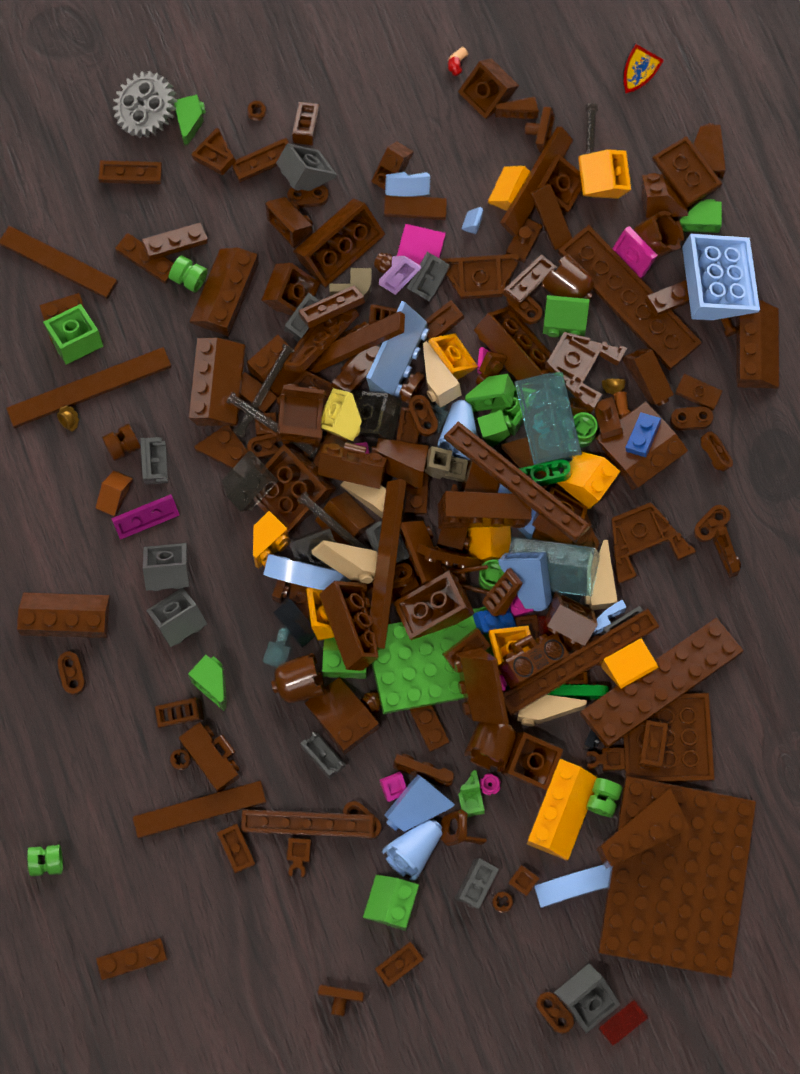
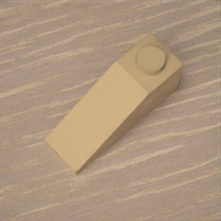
[423,341,462,408]
[341,481,386,518]
[312,540,377,584]
[584,540,618,610]
[517,695,587,726]

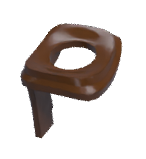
[441,810,487,846]

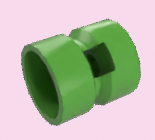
[169,255,208,293]
[568,412,597,447]
[479,559,504,590]
[586,778,623,817]
[28,845,63,876]

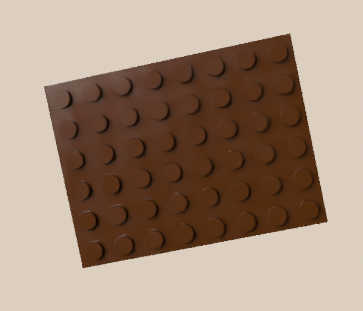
[598,776,756,978]

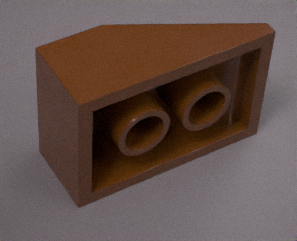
[394,571,475,640]
[305,677,379,755]

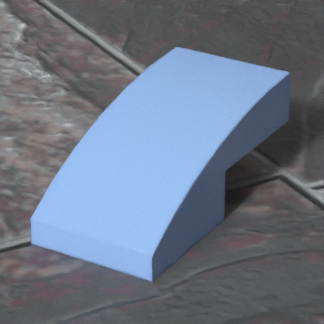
[385,172,430,196]
[591,600,626,637]

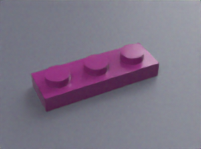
[111,494,179,540]

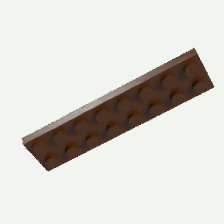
[558,225,702,371]
[580,617,744,748]

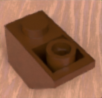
[371,141,414,190]

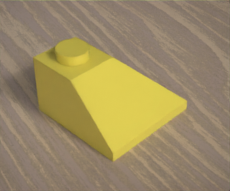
[321,388,362,441]

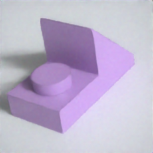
[379,256,421,295]

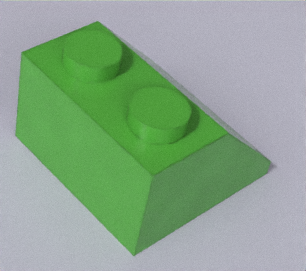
[543,295,589,337]
[43,304,104,365]
[322,637,367,679]
[188,655,227,711]
[363,875,419,931]

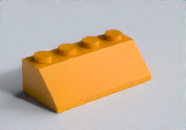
[527,759,597,861]

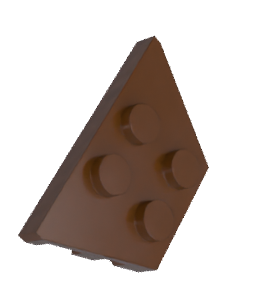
[442,254,520,299]

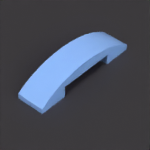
[263,554,351,590]
[534,865,611,908]

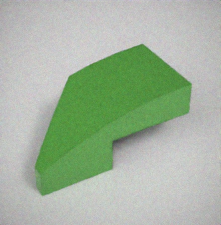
[459,770,485,817]

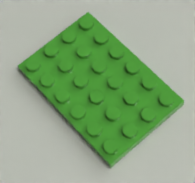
[372,607,511,714]

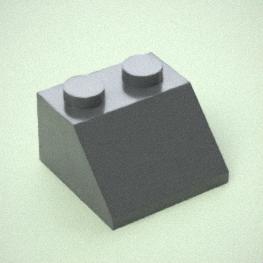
[276,143,337,191]
[143,543,189,591]
[146,588,207,647]
[554,964,621,1033]

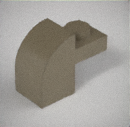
[329,268,372,301]
[424,446,468,482]

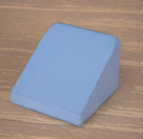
[462,207,483,234]

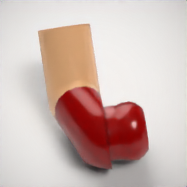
[448,47,468,76]

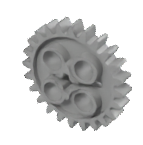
[113,71,177,138]

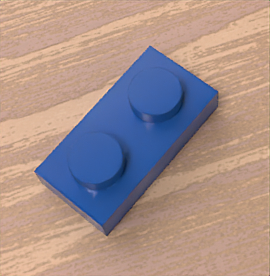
[625,412,661,457]
[473,607,516,634]

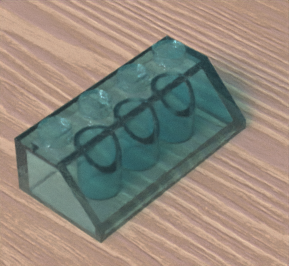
[515,372,582,465]
[508,537,600,597]

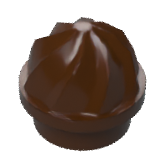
[374,253,392,273]
[361,691,381,713]

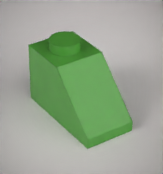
[174,95,206,145]
[679,199,722,233]
[465,374,516,412]
[477,410,512,447]

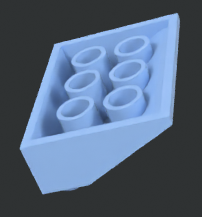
[682,234,760,320]
[366,301,429,401]

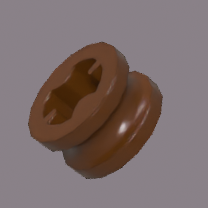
[248,101,266,121]
[170,749,191,770]
[493,892,513,913]

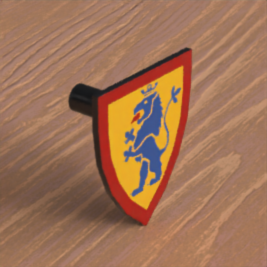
[623,43,664,93]

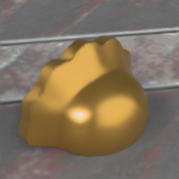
[602,379,625,395]
[57,406,79,432]

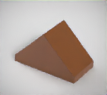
[96,470,133,517]

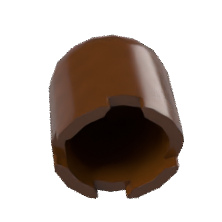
[633,211,684,259]
[541,254,594,301]
[271,653,325,703]
[464,722,516,772]

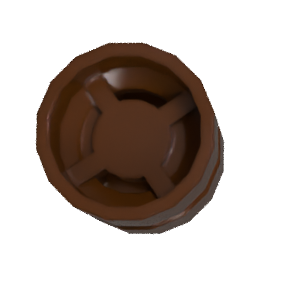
[102,424,141,461]

